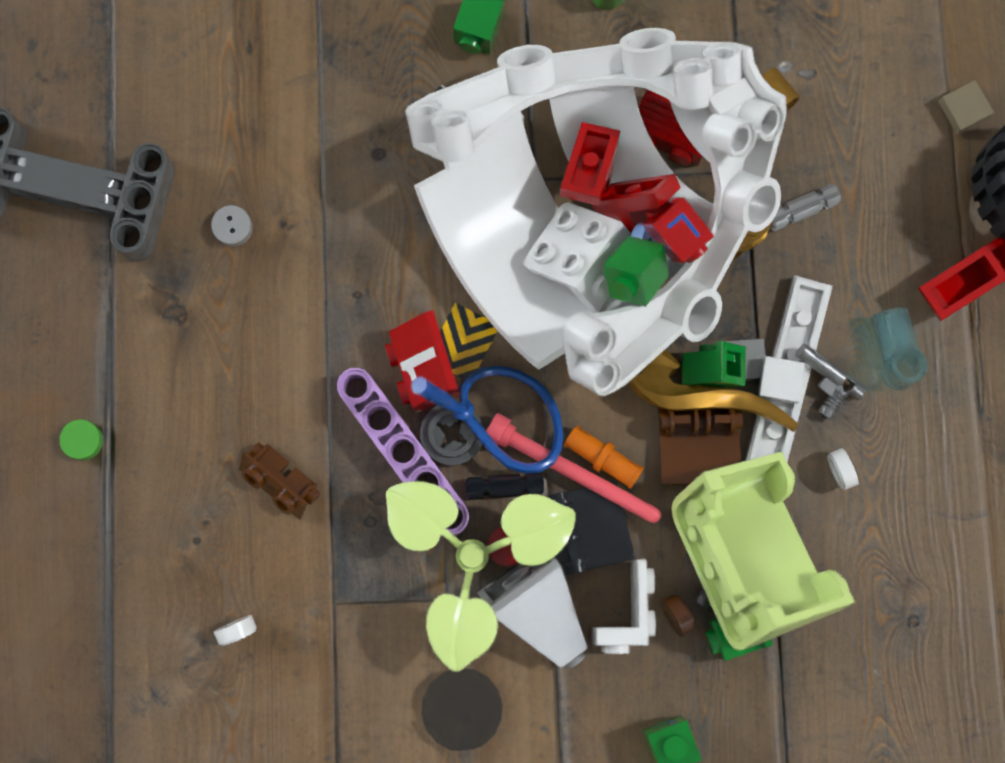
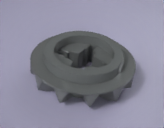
[420,402,483,466]

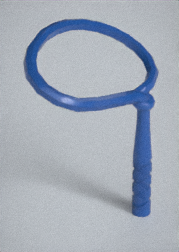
[411,366,564,474]

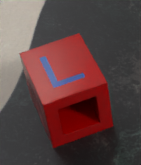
[642,197,714,263]

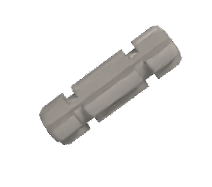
[770,184,841,231]

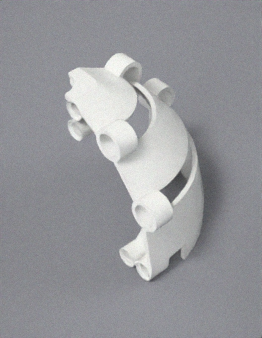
[406,28,786,396]

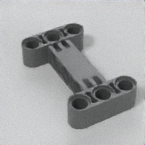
[0,107,175,261]

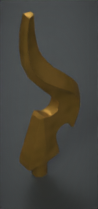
[627,349,799,432]

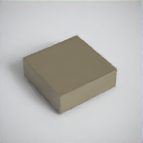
[938,80,994,134]

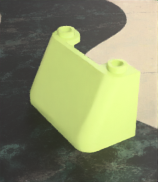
[671,452,855,650]

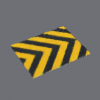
[440,303,497,380]

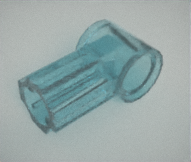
[871,307,928,391]

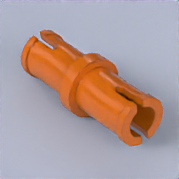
[563,425,644,490]

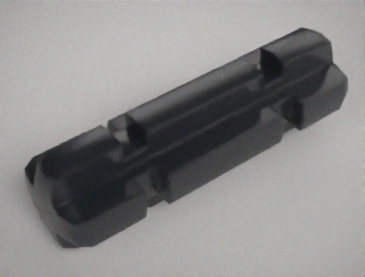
[465,473,544,499]

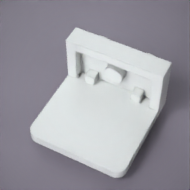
[523,202,631,313]
[591,559,655,654]

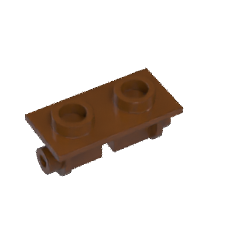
[239,442,321,520]

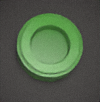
[60,419,103,461]

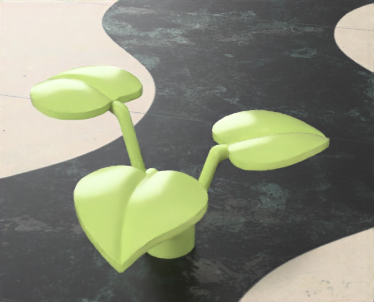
[386,481,575,672]

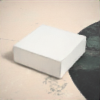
[758,356,805,404]

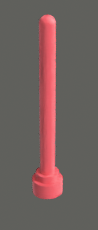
[486,413,661,523]

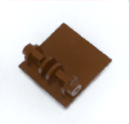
[658,407,743,485]

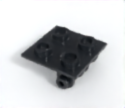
[547,481,635,576]

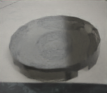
[422,668,503,751]

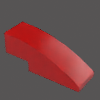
[918,236,1005,321]

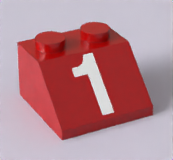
[385,310,459,413]

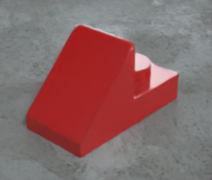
[560,122,621,206]
[592,173,681,233]

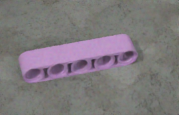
[337,368,469,536]

